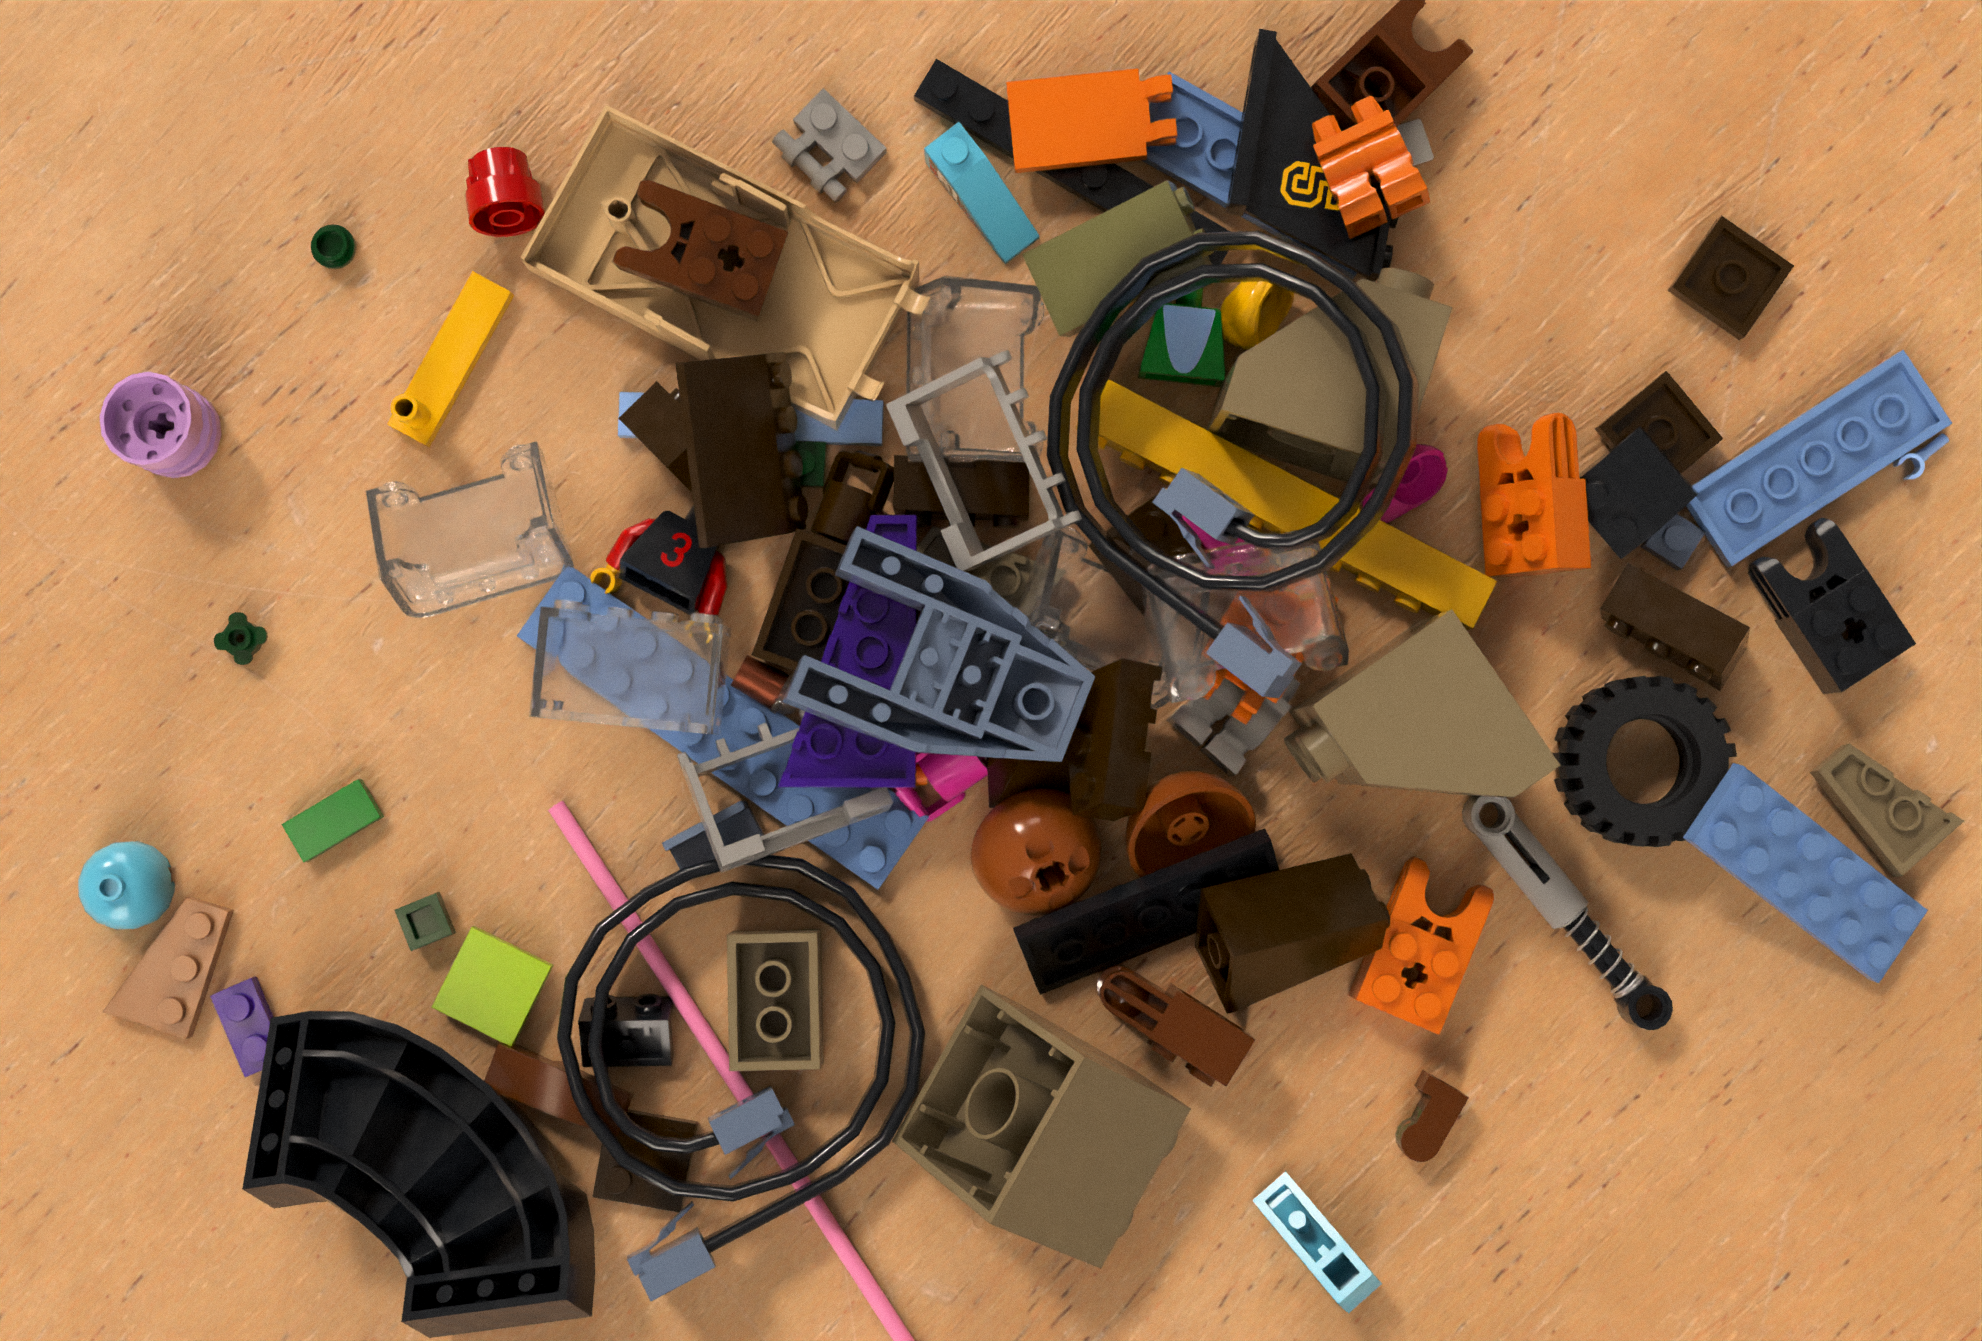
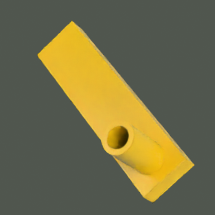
[387,271,514,448]

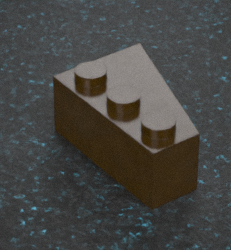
[893,455,1029,528]
[1600,563,1750,691]
[1067,658,1163,821]

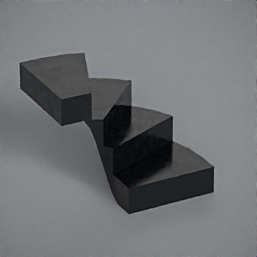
[242,1011,595,1338]

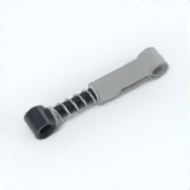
[1462,796,1673,1030]

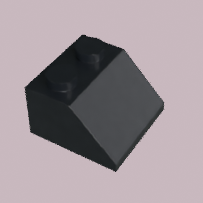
[1579,426,1698,559]

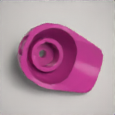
[1362,444,1448,523]

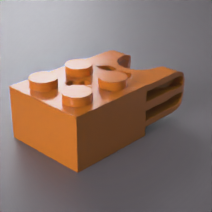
[1477,413,1591,577]
[1348,856,1494,1035]

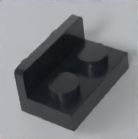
[578,994,674,1067]

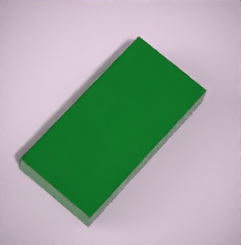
[281,779,384,862]

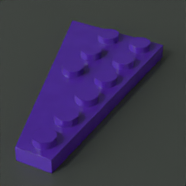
[778,515,917,788]

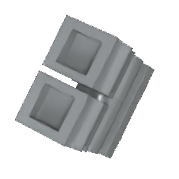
[1166,678,1300,777]

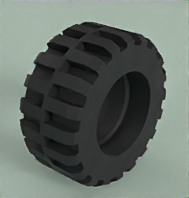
[1553,676,1737,847]

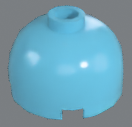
[78,841,175,930]

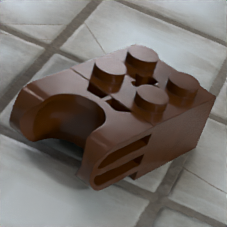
[1311,0,1473,131]
[612,180,788,321]
[1096,964,1255,1087]

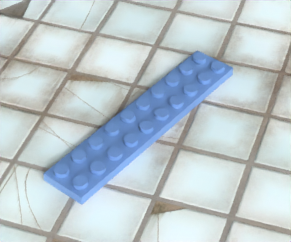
[517,564,929,890]

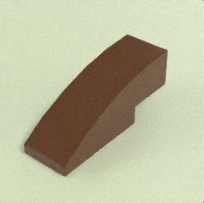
[484,1043,634,1136]

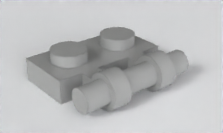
[772,88,887,202]

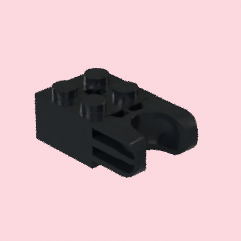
[1748,518,1916,694]

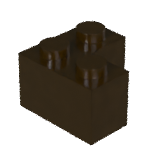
[618,381,692,492]

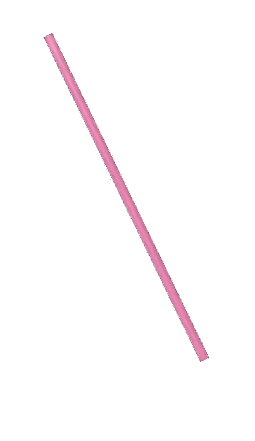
[548,801,915,1341]

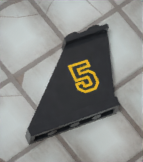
[1225,29,1399,282]

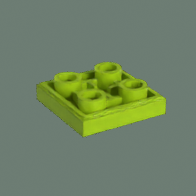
[431,926,554,1047]

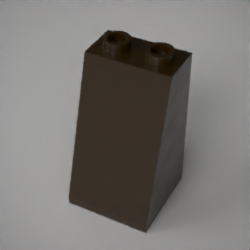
[1195,853,1390,1014]

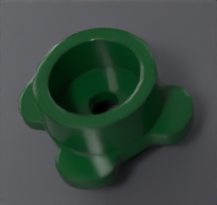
[214,612,268,665]

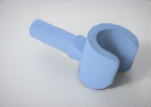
[1893,433,1949,480]

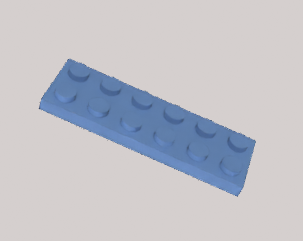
[1141,71,1357,279]
[1686,350,1952,568]
[1683,763,1928,983]

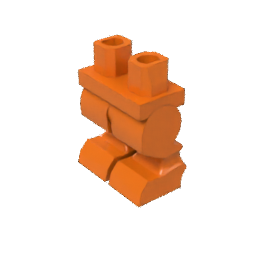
[1312,96,1430,239]

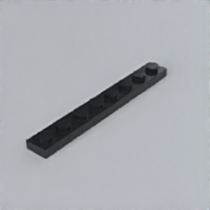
[914,59,1231,264]

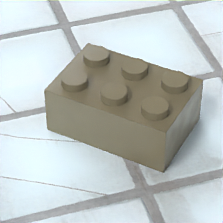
[727,929,824,1071]

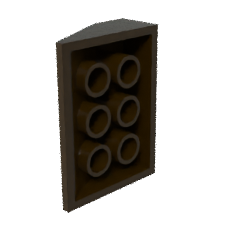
[675,352,808,548]

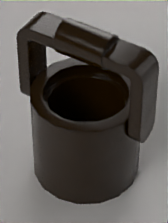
[811,450,894,546]

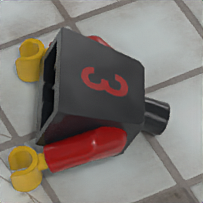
[590,505,728,644]

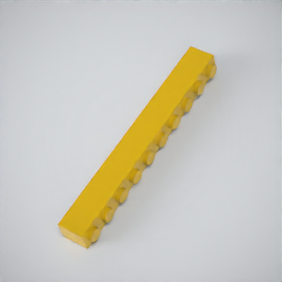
[1076,379,1497,630]

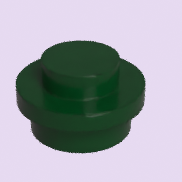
[311,224,356,269]

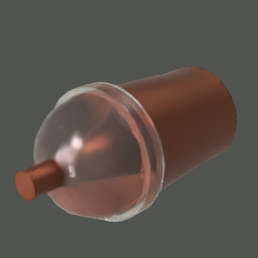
[730,655,798,715]

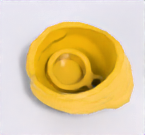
[1220,282,1294,350]

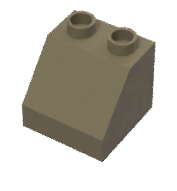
[1207,268,1452,490]
[1284,609,1561,798]
[892,985,1191,1268]

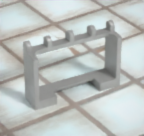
[886,350,1082,572]
[677,710,893,873]

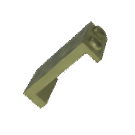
[1022,180,1214,337]

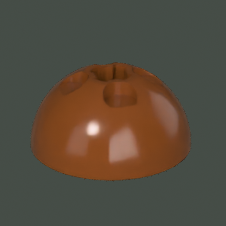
[1125,771,1256,877]
[971,789,1101,916]

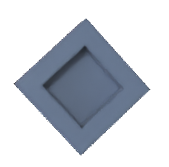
[1640,514,1705,570]

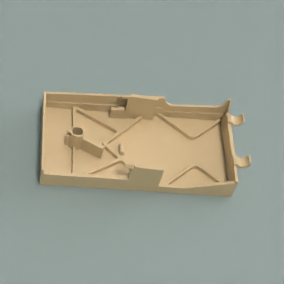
[520,105,931,430]

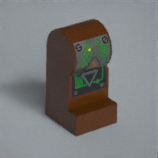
[1395,1070,1469,1162]

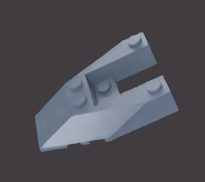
[782,526,1095,762]

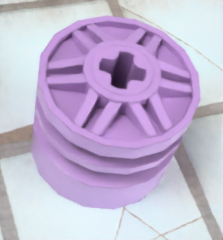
[99,372,221,478]

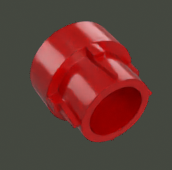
[465,147,545,237]

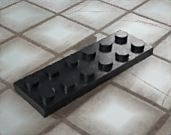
[1013,828,1279,995]

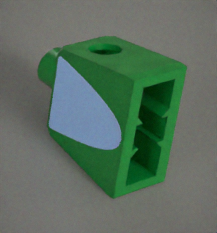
[1138,287,1225,387]

